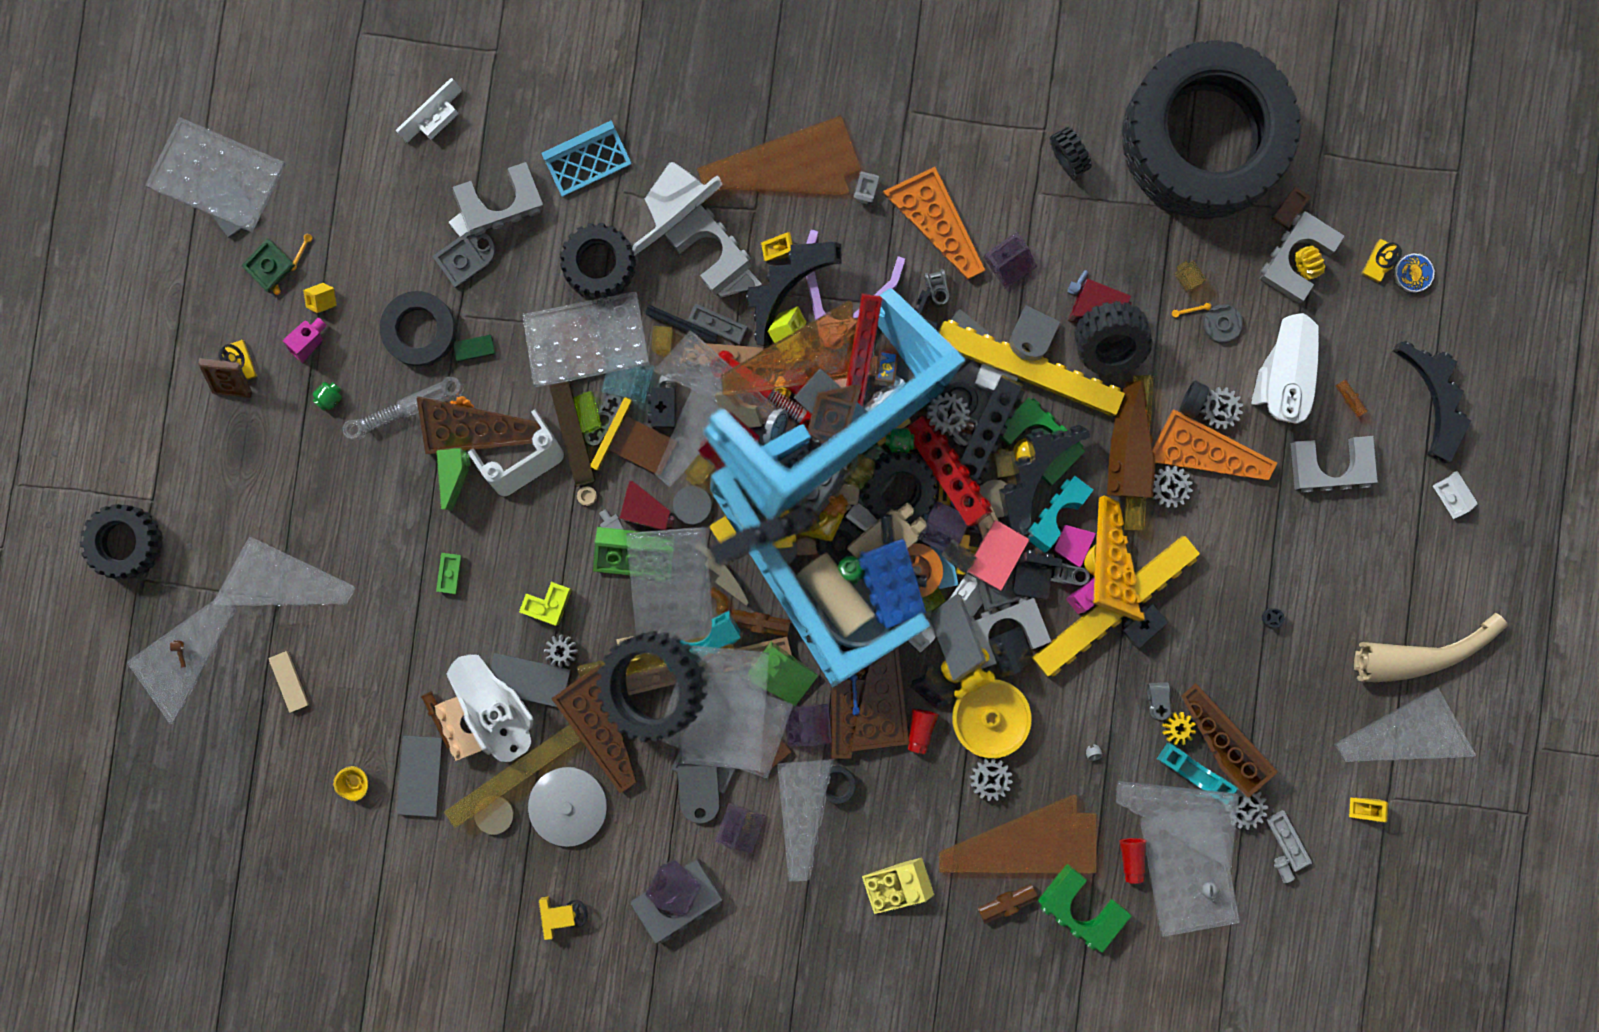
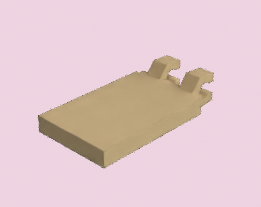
[847,503,926,559]

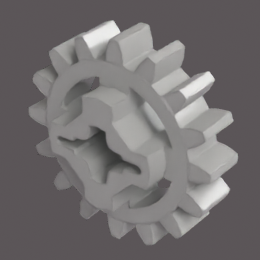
[1200,387,1243,430]
[927,393,970,436]
[1153,466,1193,508]
[969,758,1013,801]
[1223,789,1268,830]

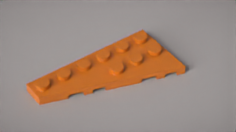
[883,167,985,280]
[1152,409,1277,481]

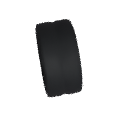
[1180,380,1209,418]

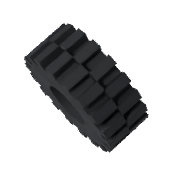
[1049,126,1092,179]
[815,519,862,566]

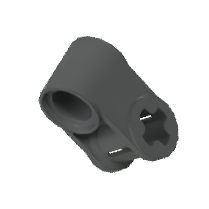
[924,269,949,308]
[1051,563,1089,586]
[1147,682,1171,720]

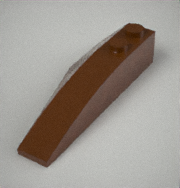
[1107,381,1155,498]
[1181,683,1278,798]

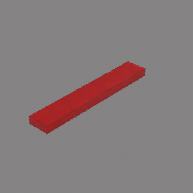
[846,294,883,407]

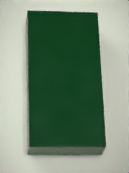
[453,334,496,362]

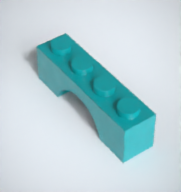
[1028,476,1093,553]
[664,611,741,672]
[1157,743,1238,805]

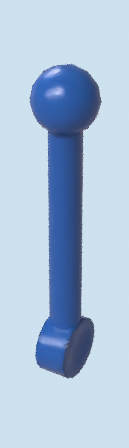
[850,674,860,715]

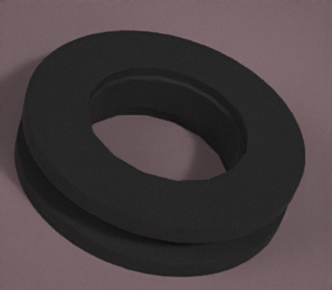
[380,291,456,367]

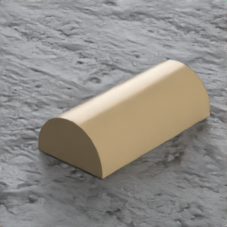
[797,553,876,639]

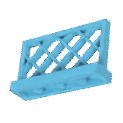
[541,121,631,196]

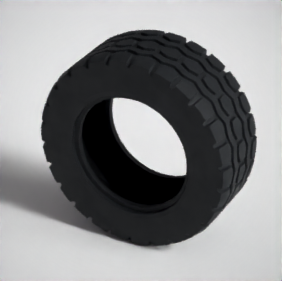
[1122,40,1301,219]

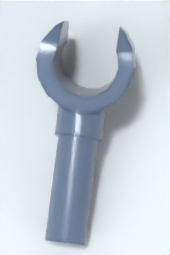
[1067,270,1089,294]

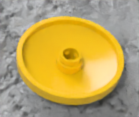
[952,679,1031,758]

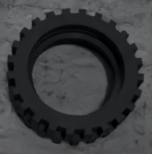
[596,631,707,742]

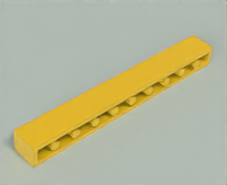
[938,320,1125,417]
[1032,536,1200,677]

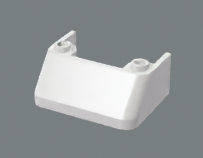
[468,409,564,496]

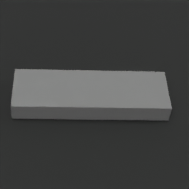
[1265,810,1312,872]

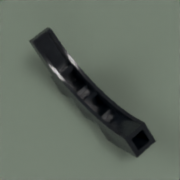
[746,242,842,346]
[1393,341,1472,463]
[999,425,1090,535]
[708,505,821,566]

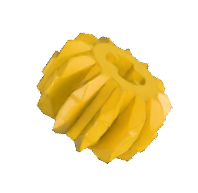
[1295,245,1325,280]
[1162,712,1196,745]

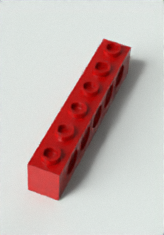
[906,416,993,526]

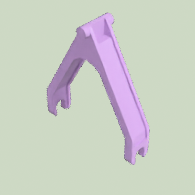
[806,230,905,353]

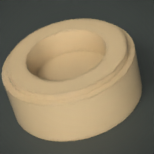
[577,486,597,506]

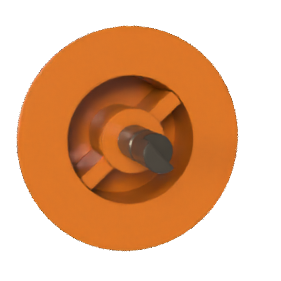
[907,543,943,597]

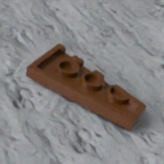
[830,680,865,758]

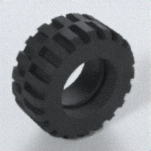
[560,223,636,300]
[1074,301,1153,376]
[860,451,938,525]
[80,504,163,579]

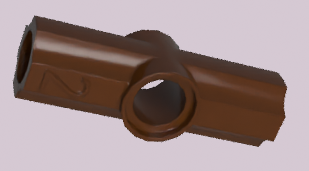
[732,609,791,636]
[977,884,1038,924]

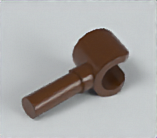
[170,640,186,668]

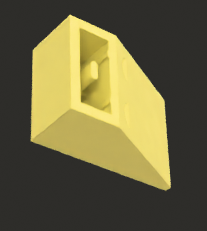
[862,858,934,914]

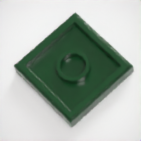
[241,238,296,293]

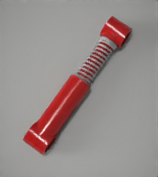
[711,350,812,435]

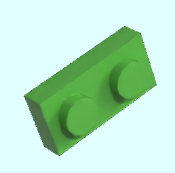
[436,553,462,594]

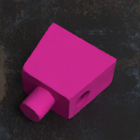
[283,318,327,363]
[1052,525,1096,567]
[1066,576,1095,614]

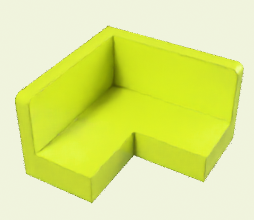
[768,306,811,363]
[519,582,572,626]

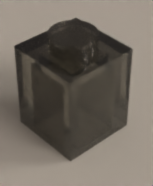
[941,539,977,573]

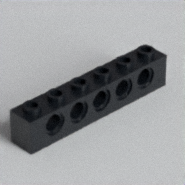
[958,375,1025,488]

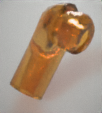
[708,586,729,615]

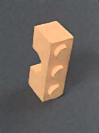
[435,697,483,761]

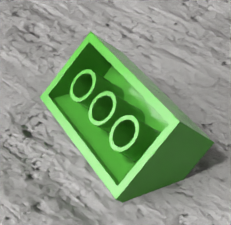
[593,527,675,579]

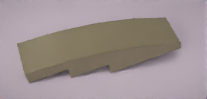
[694,540,749,606]

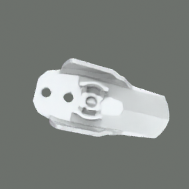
[632,162,723,256]
[1251,313,1319,424]
[447,655,533,762]

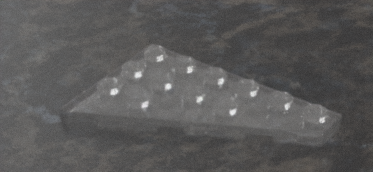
[212,536,355,607]
[127,594,236,724]
[1335,688,1476,762]
[1116,781,1238,869]

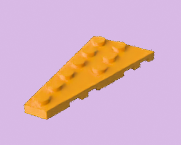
[1093,495,1144,622]

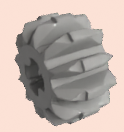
[544,635,578,668]

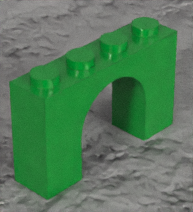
[999,398,1085,486]
[1038,864,1132,952]

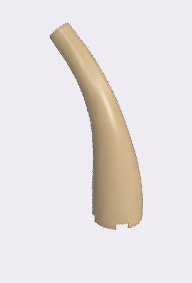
[1354,613,1508,682]

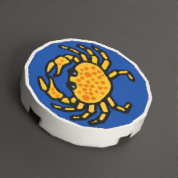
[1394,254,1434,293]

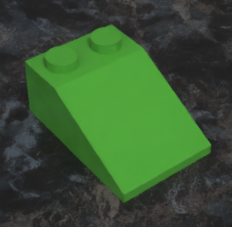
[437,448,471,511]
[748,641,818,706]

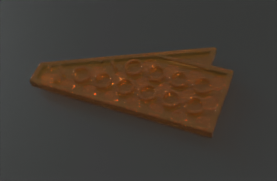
[697,115,861,195]
[721,301,876,396]
[939,794,1096,873]

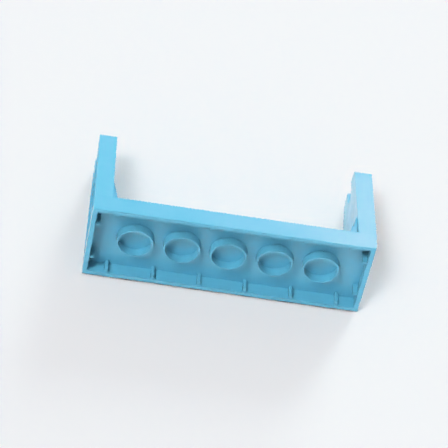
[704,288,965,519]
[710,424,930,688]

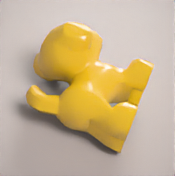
[941,648,995,699]

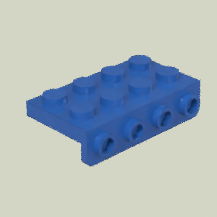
[858,539,926,628]

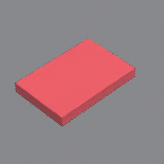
[966,520,1029,591]

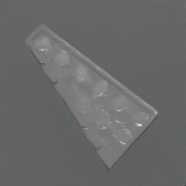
[654,330,778,424]

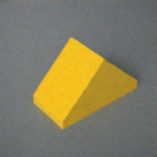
[761,232,793,261]
[1349,797,1388,822]

